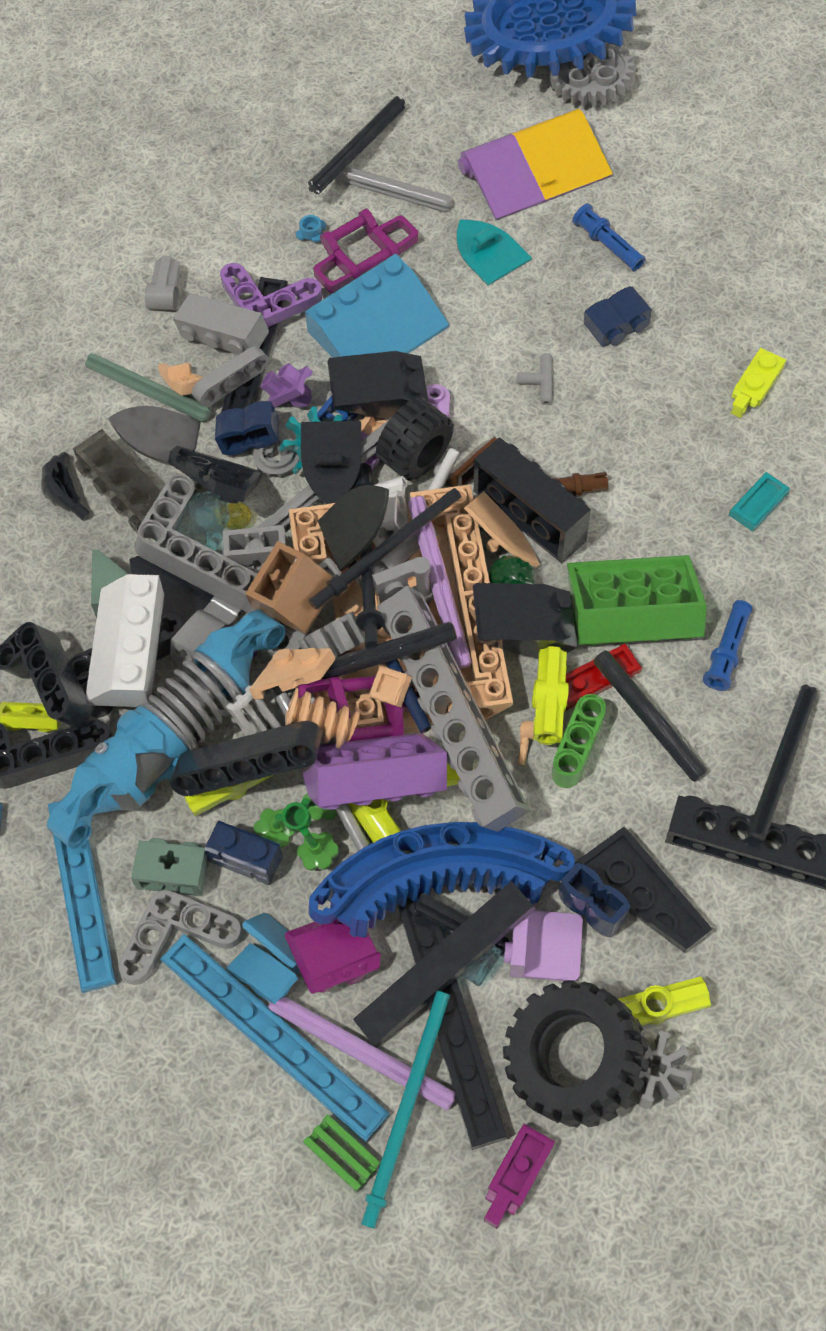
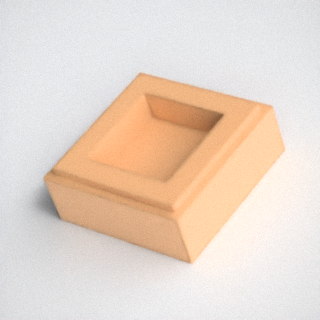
[369,666,412,708]

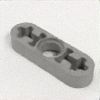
[192,346,269,407]

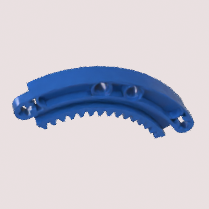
[308,822,575,938]

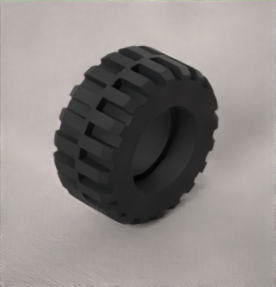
[503,980,649,1128]

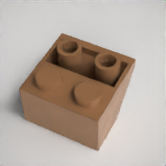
[245,541,333,635]

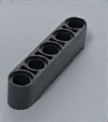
[170,721,323,796]

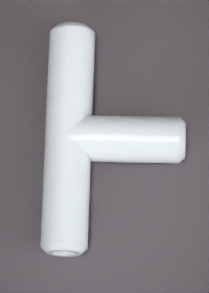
[428,448,460,490]

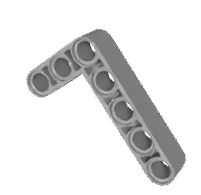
[134,474,258,613]

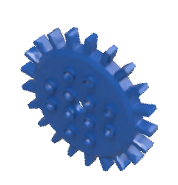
[464,0,637,77]

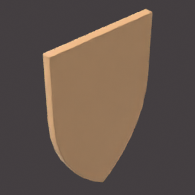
[464,491,540,567]

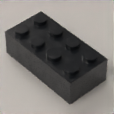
[473,437,591,563]

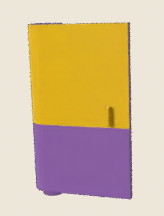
[458,109,613,220]

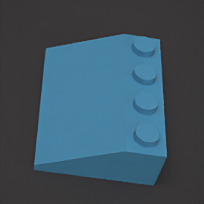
[305,254,449,357]

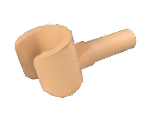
[517,721,534,766]

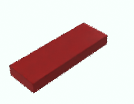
[565,644,642,711]

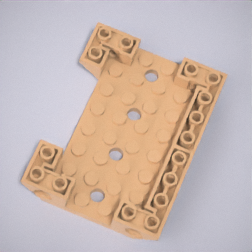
[289,484,513,734]

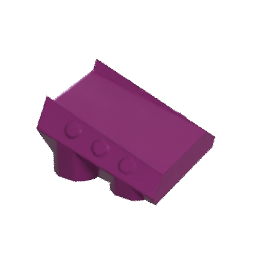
[285,919,381,994]

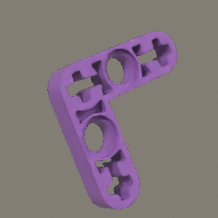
[220,263,322,327]

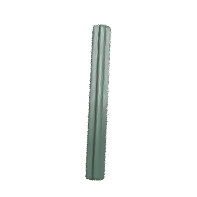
[85,353,212,422]

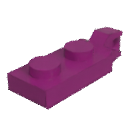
[484,1123,555,1229]

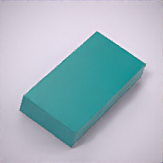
[729,472,790,532]

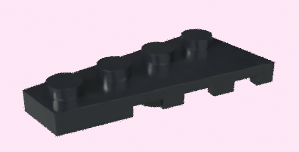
[574,826,713,953]

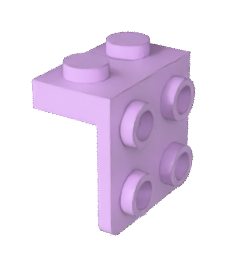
[504,899,583,982]

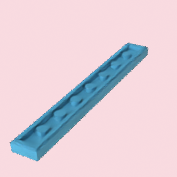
[160,934,390,1143]

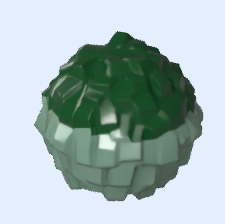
[487,555,535,584]

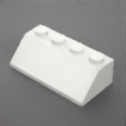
[86,574,164,707]

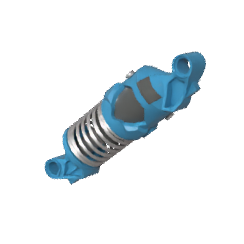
[47,609,286,849]

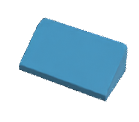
[242,913,300,974]

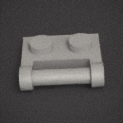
[372,557,434,605]

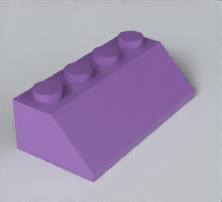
[301,733,447,809]

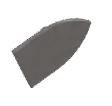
[108,406,200,465]

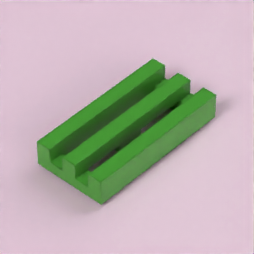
[303,1114,380,1193]

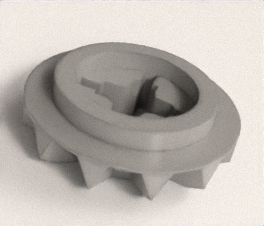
[253,434,299,477]

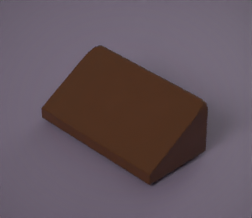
[445,437,497,487]

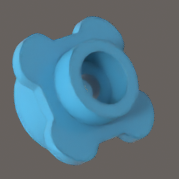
[296,215,326,243]

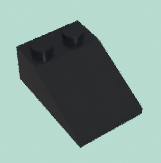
[327,351,428,419]
[473,583,577,659]

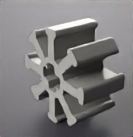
[298,611,365,658]
[638,1031,692,1109]

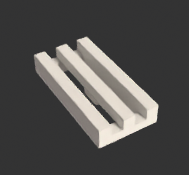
[226,686,281,736]

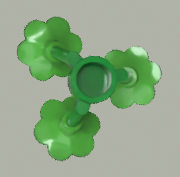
[253,793,339,871]

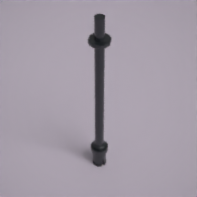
[351,463,385,648]

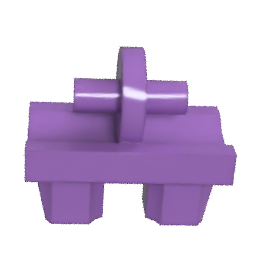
[260,363,313,408]

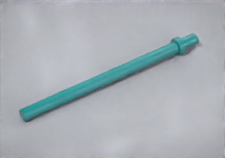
[361,991,450,1229]

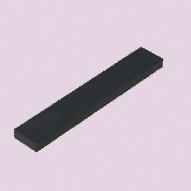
[221,277,289,412]
[353,881,536,1048]

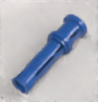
[572,203,646,272]
[702,600,753,691]

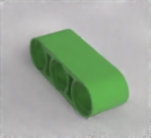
[552,694,606,788]

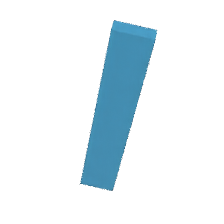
[48,801,117,993]

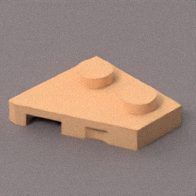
[249,648,336,700]

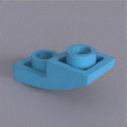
[226,943,299,1004]

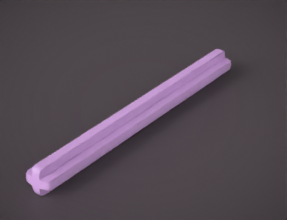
[408,496,472,669]
[268,996,456,1110]

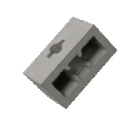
[222,525,288,573]

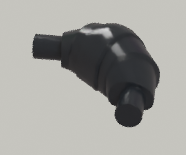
[41,452,90,520]

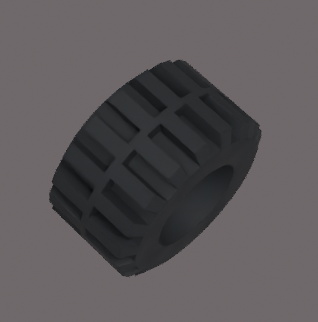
[376,398,454,481]

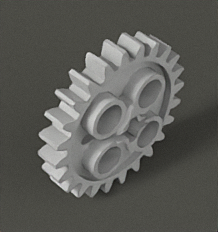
[549,43,635,107]

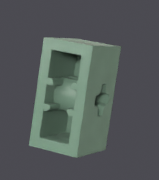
[131,838,209,897]

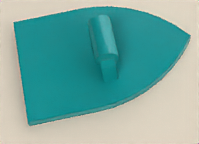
[457,219,532,286]

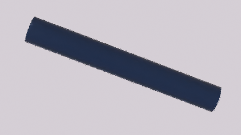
[385,659,431,734]

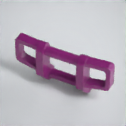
[313,208,419,293]
[298,671,420,741]

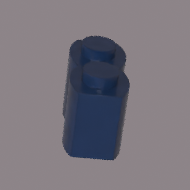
[583,286,652,347]
[215,401,279,455]
[558,863,630,938]

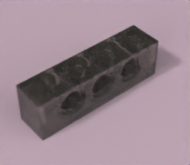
[73,429,169,540]

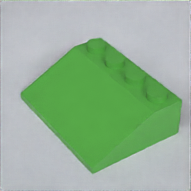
[567,555,706,646]

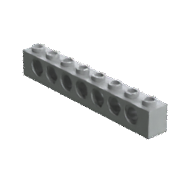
[377,585,530,832]

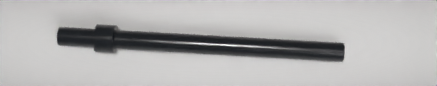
[308,488,461,610]

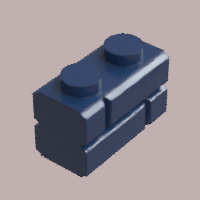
[204,821,283,885]

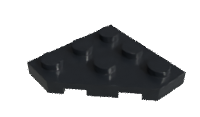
[168,446,262,504]

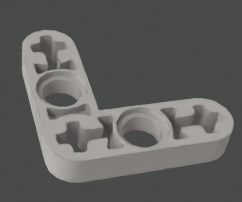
[118,890,243,985]

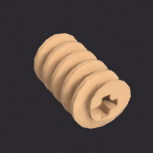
[285,687,360,749]

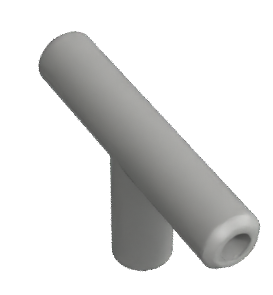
[517,353,552,405]

